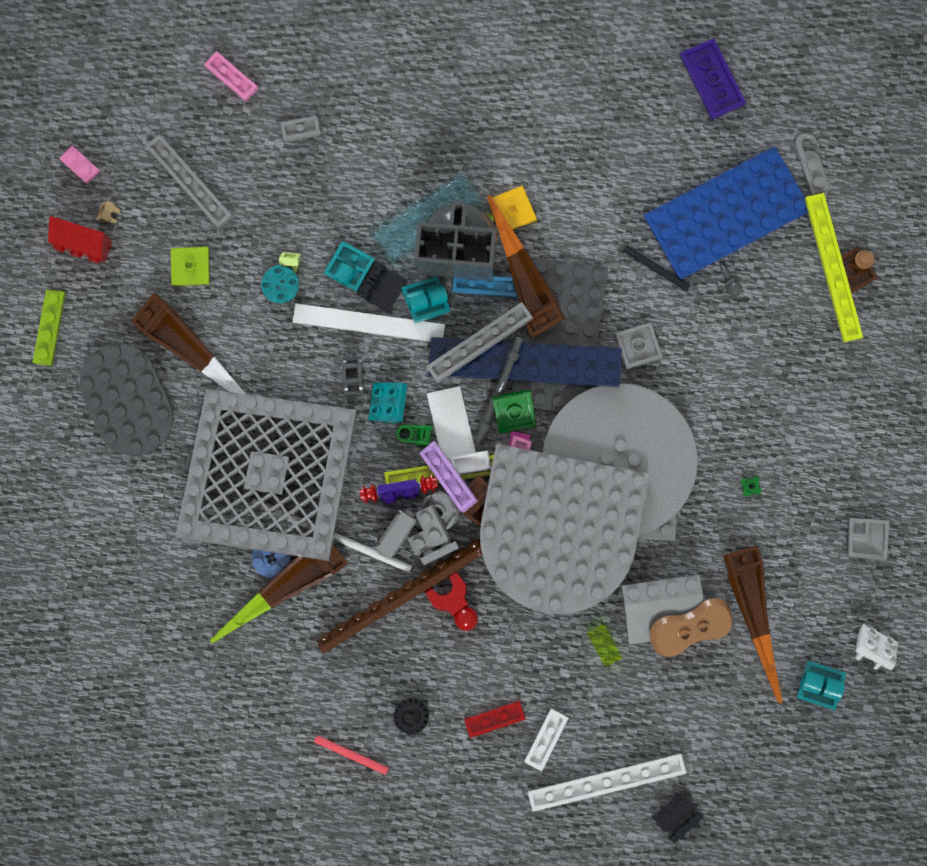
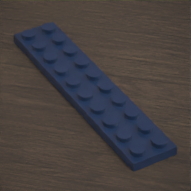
[428,337,622,387]

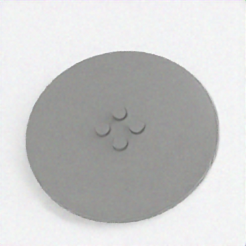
[543,384,697,535]

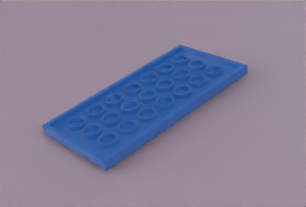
[643,146,808,280]

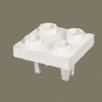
[855,624,898,670]

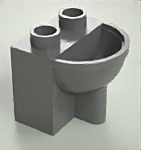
[414,201,497,281]

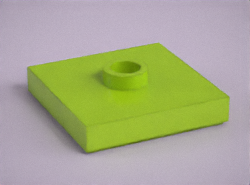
[171,247,210,286]

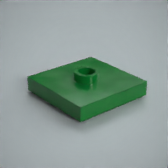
[492,389,536,434]

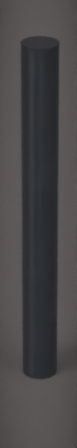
[623,246,691,292]

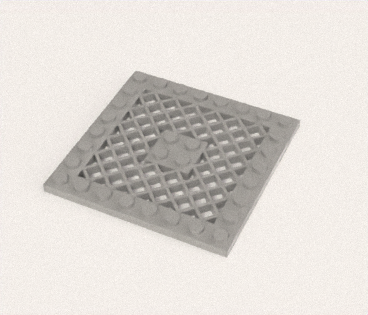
[175,389,357,561]

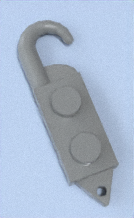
[795,133,830,198]

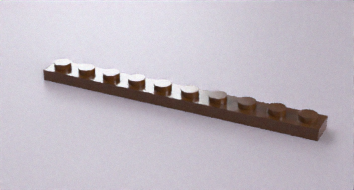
[316,538,482,654]

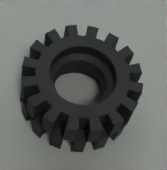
[393,698,429,735]

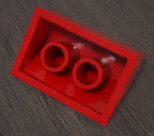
[48,216,113,264]

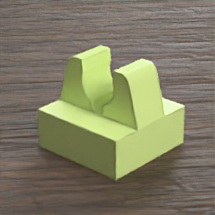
[279,252,301,273]

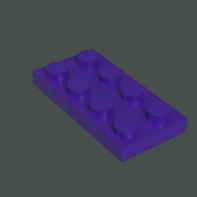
[679,38,746,120]

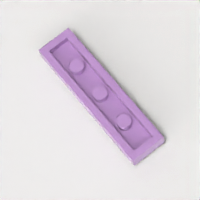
[419,441,478,513]

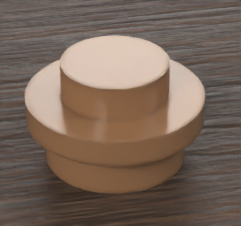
[855,250,874,269]

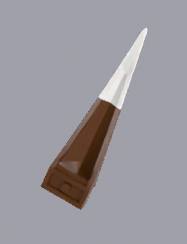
[131,293,246,394]

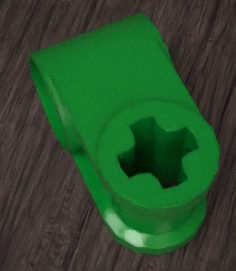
[396,425,433,446]

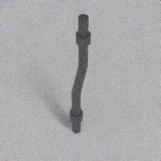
[474,336,523,446]
[359,500,470,544]

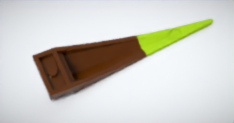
[210,544,348,643]

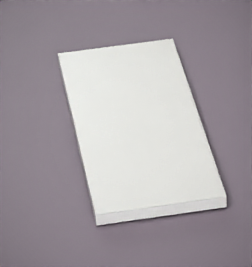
[427,386,476,462]

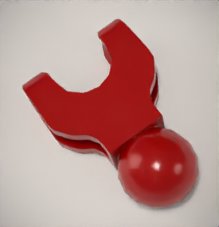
[424,572,478,631]

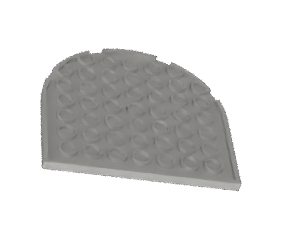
[480,444,650,614]

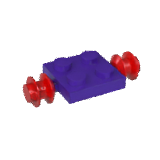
[359,473,438,504]

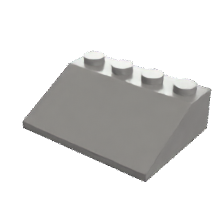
[620,575,703,645]

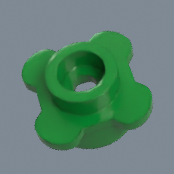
[740,476,762,497]

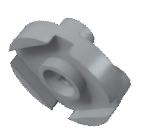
[422,490,460,530]

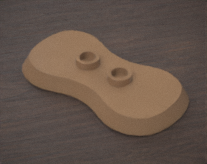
[650,598,733,657]

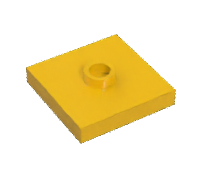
[488,186,537,230]

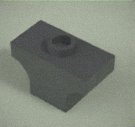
[342,356,364,396]

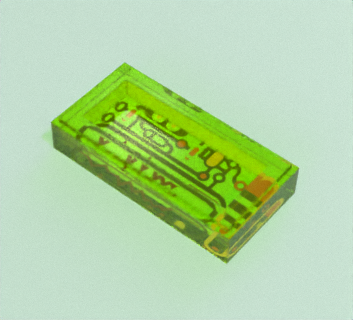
[587,624,622,668]

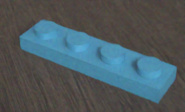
[452,276,518,299]

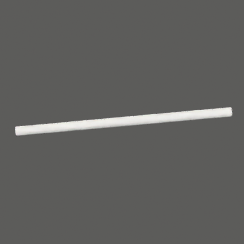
[251,498,412,573]

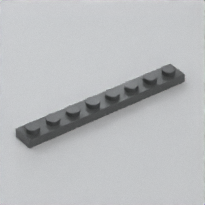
[183,452,320,520]

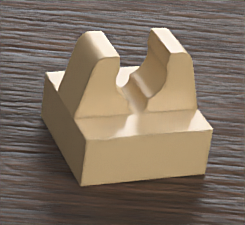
[96,201,120,223]

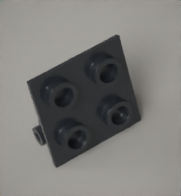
[356,263,408,313]

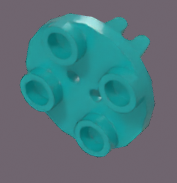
[261,265,299,304]

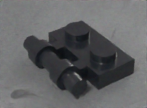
[652,791,704,843]

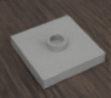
[614,322,663,370]

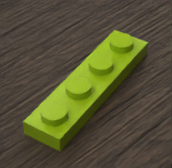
[32,289,66,366]

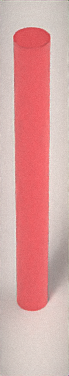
[314,735,389,775]

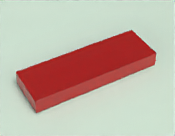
[464,701,526,738]

